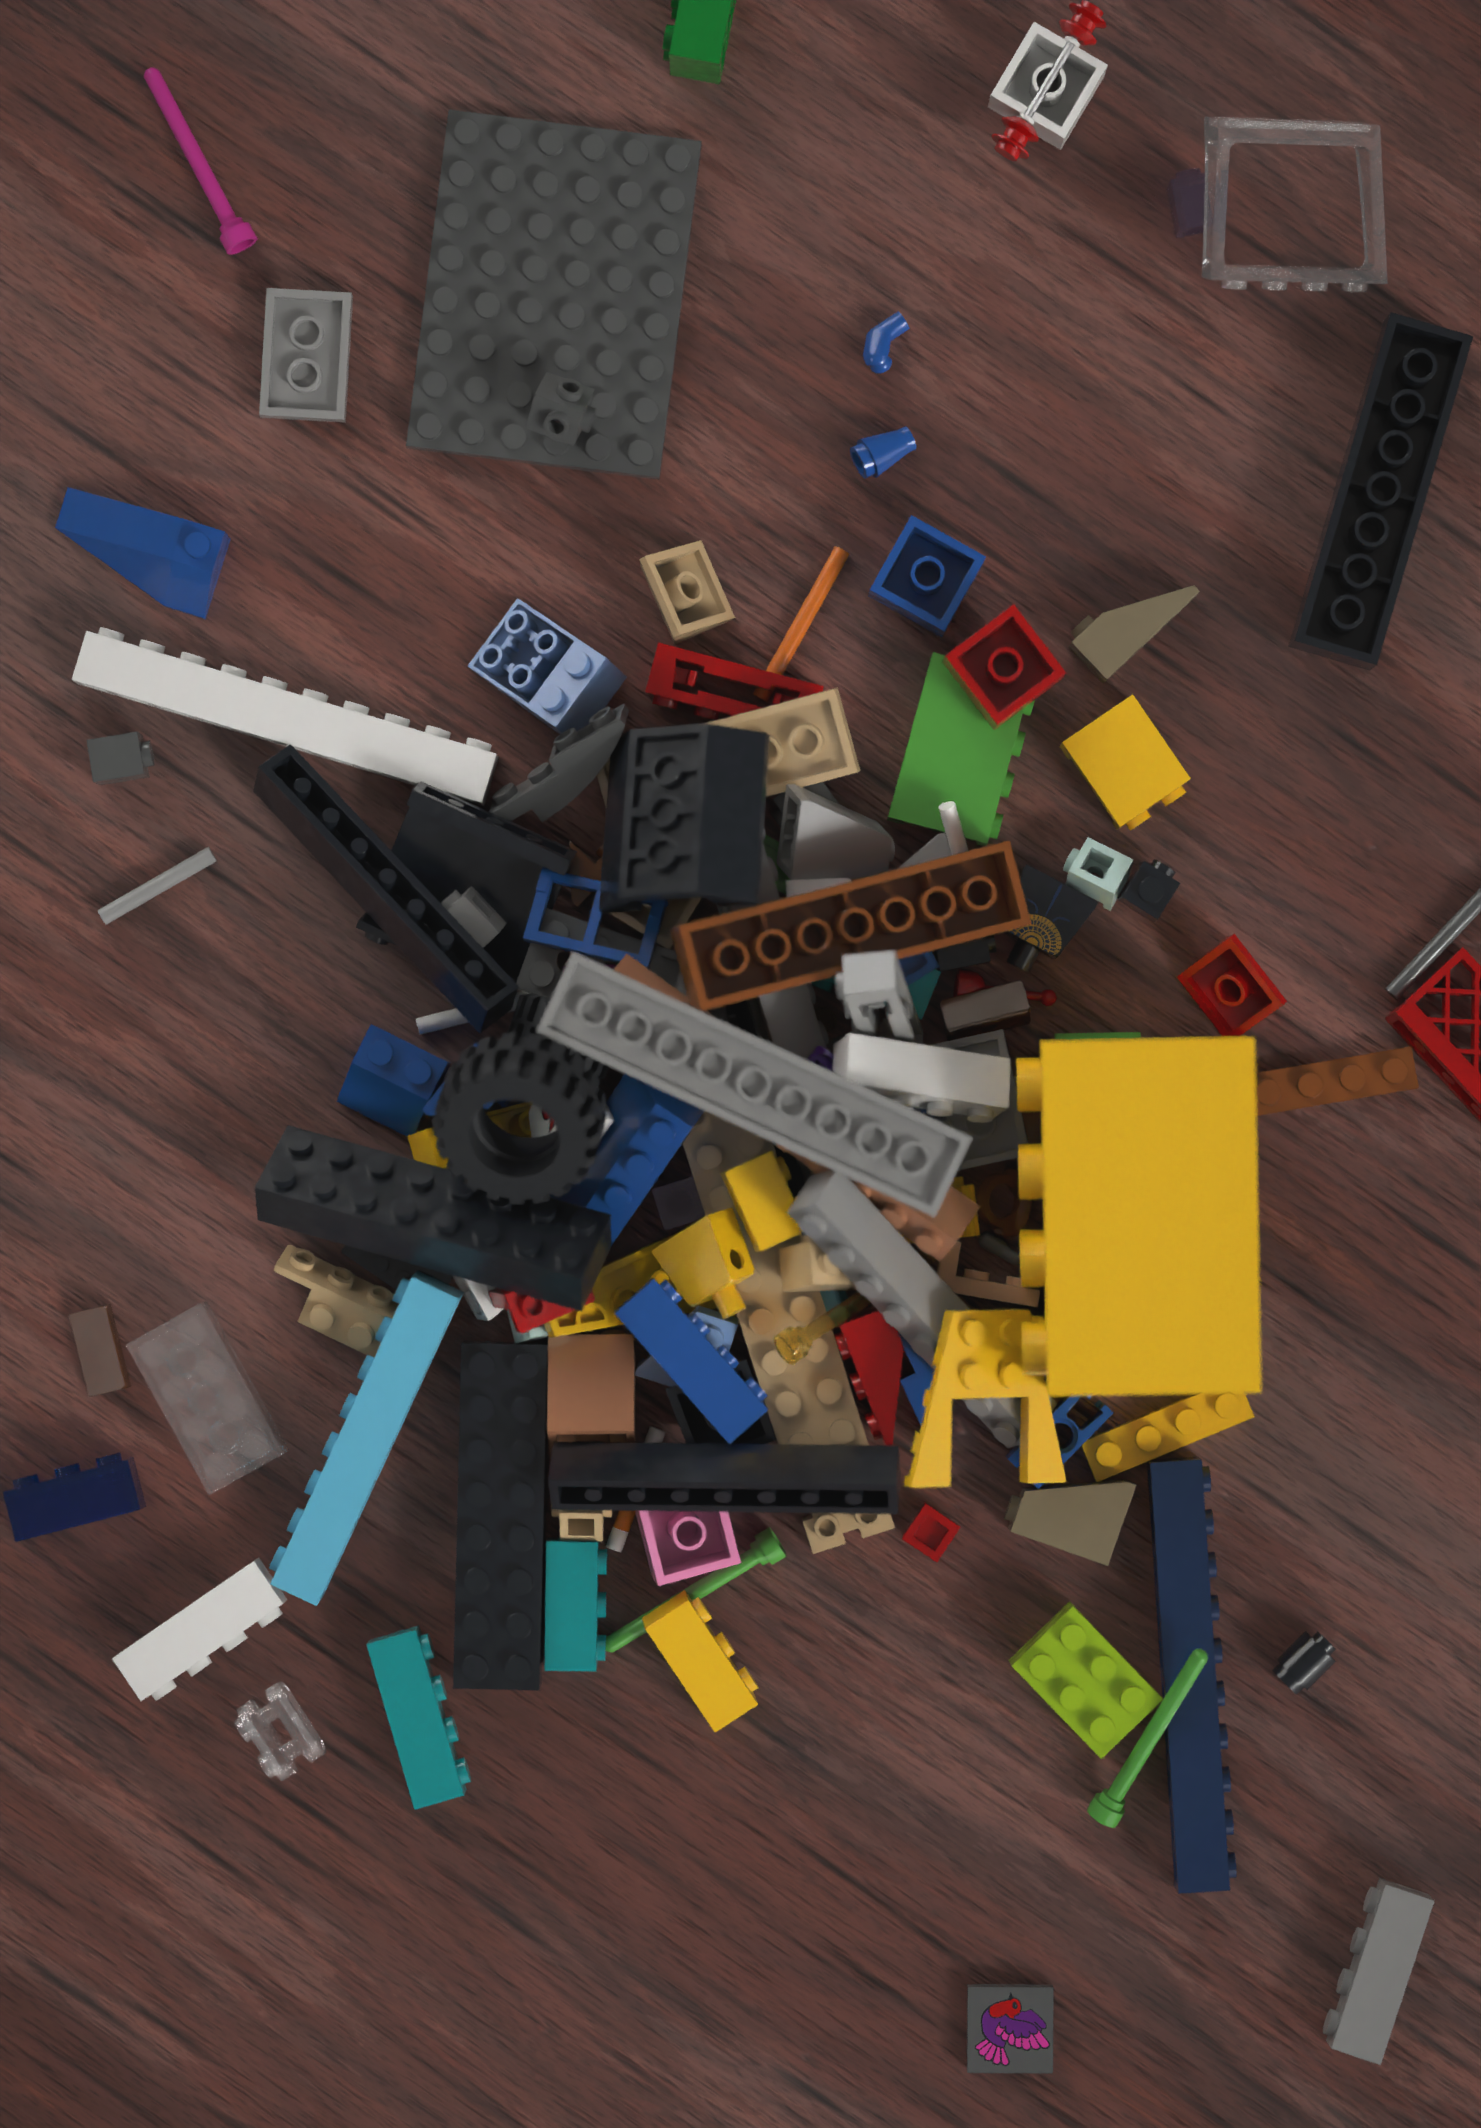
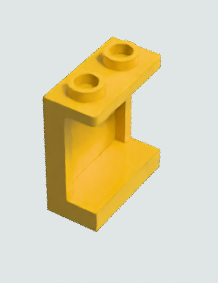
[1059,694,1191,831]

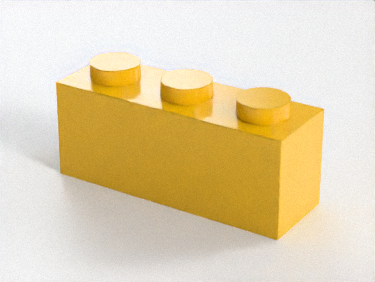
[642,1590,759,1733]

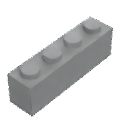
[1323,1878,1434,2065]

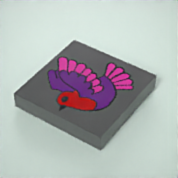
[967,1984,1054,2074]

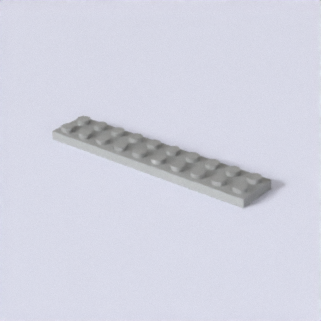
[536,952,972,1217]

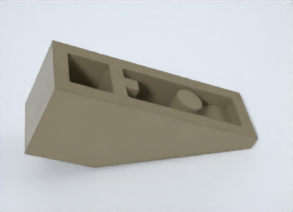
[1069,585,1200,684]

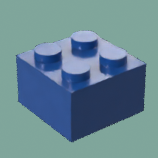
[868,515,986,637]

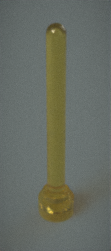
[773,1250,937,1365]

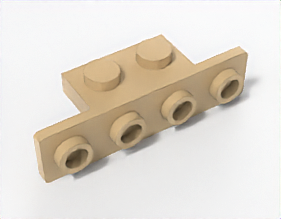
[274,1245,399,1357]

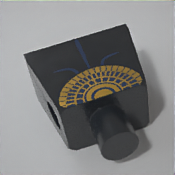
[1003,864,1098,973]

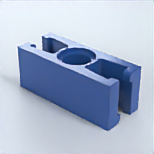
[1005,1395,1113,1489]

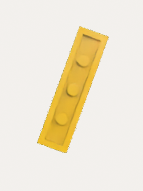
[1081,1393,1255,1482]

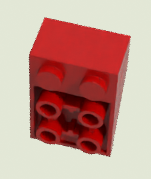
[834,1308,904,1446]

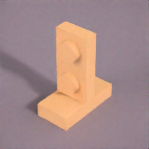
[937,1241,1041,1307]

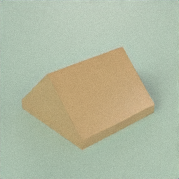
[639,540,735,645]

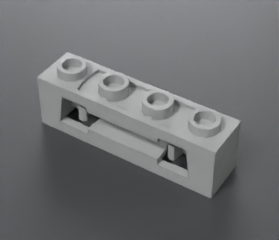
[836,950,924,1045]

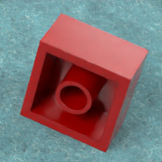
[942,604,1066,730]

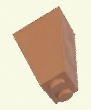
[547,1329,636,1458]

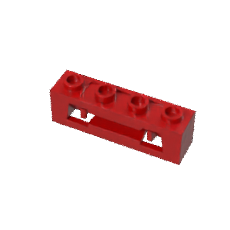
[645,642,824,720]

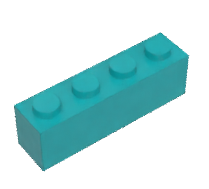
[366,1625,471,1810]

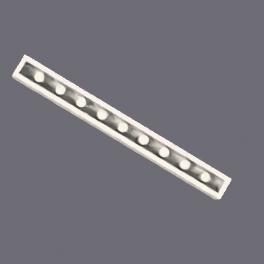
[71,627,499,806]

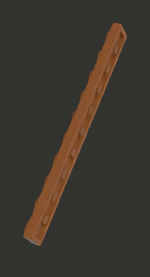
[1022,1046,1419,1143]

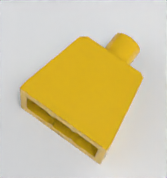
[651,1207,754,1319]

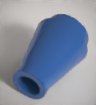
[850,426,916,478]

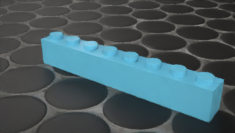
[269,1270,464,1606]

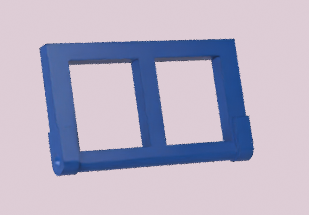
[523,867,668,969]

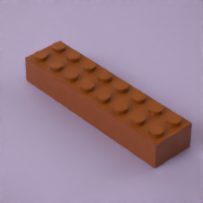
[670,840,1031,1011]

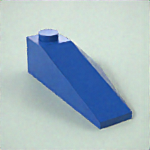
[55,487,231,619]

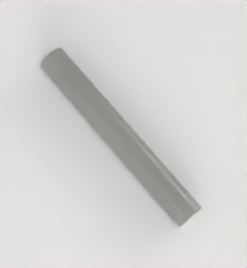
[97,847,217,925]

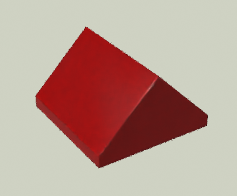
[1177,934,1287,1036]

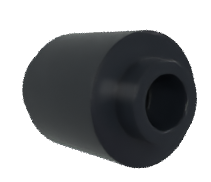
[1272,1631,1336,1695]

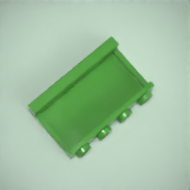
[887,652,1035,846]

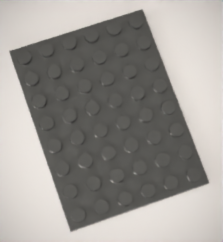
[406,110,702,480]

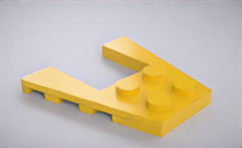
[904,1309,1066,1488]

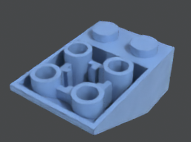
[467,598,627,734]

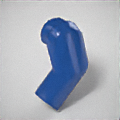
[863,311,910,374]

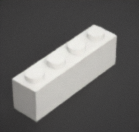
[832,1033,1011,1123]
[112,1557,288,1701]

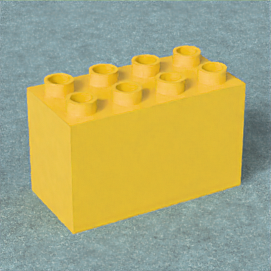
[1016,1035,1261,1396]

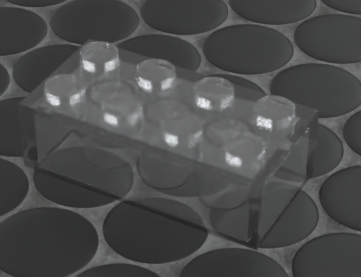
[126,1301,289,1495]

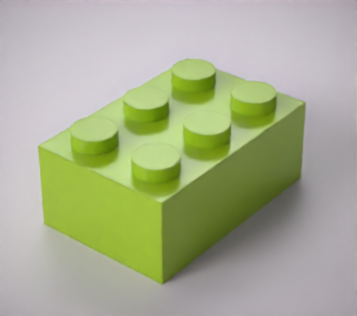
[1008,1601,1163,1759]

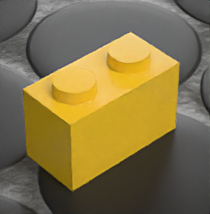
[720,1151,802,1252]

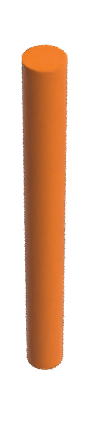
[752,546,850,703]

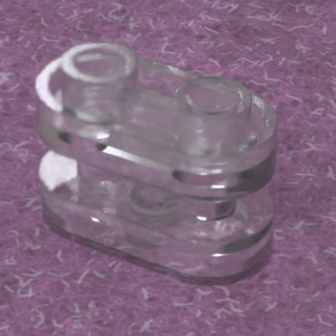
[234,1681,327,1781]

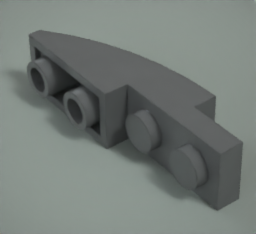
[489,703,629,822]

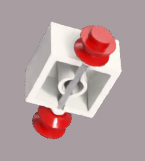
[988,0,1108,162]

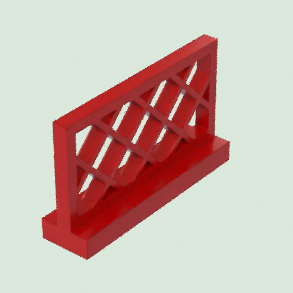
[1384,947,1481,1123]

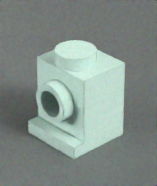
[1063,837,1133,911]

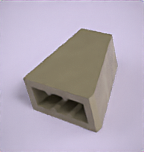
[1004,1479,1136,1566]

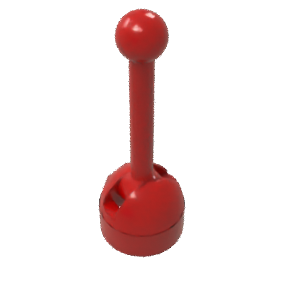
[953,969,1057,1006]

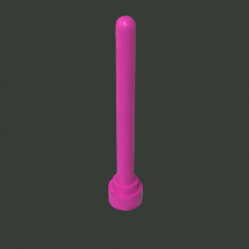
[144,67,257,255]

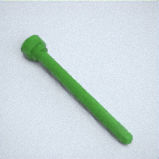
[606,1527,787,1653]
[1087,1649,1208,1828]

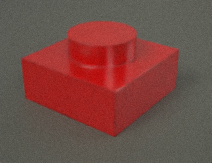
[901,1502,961,1563]

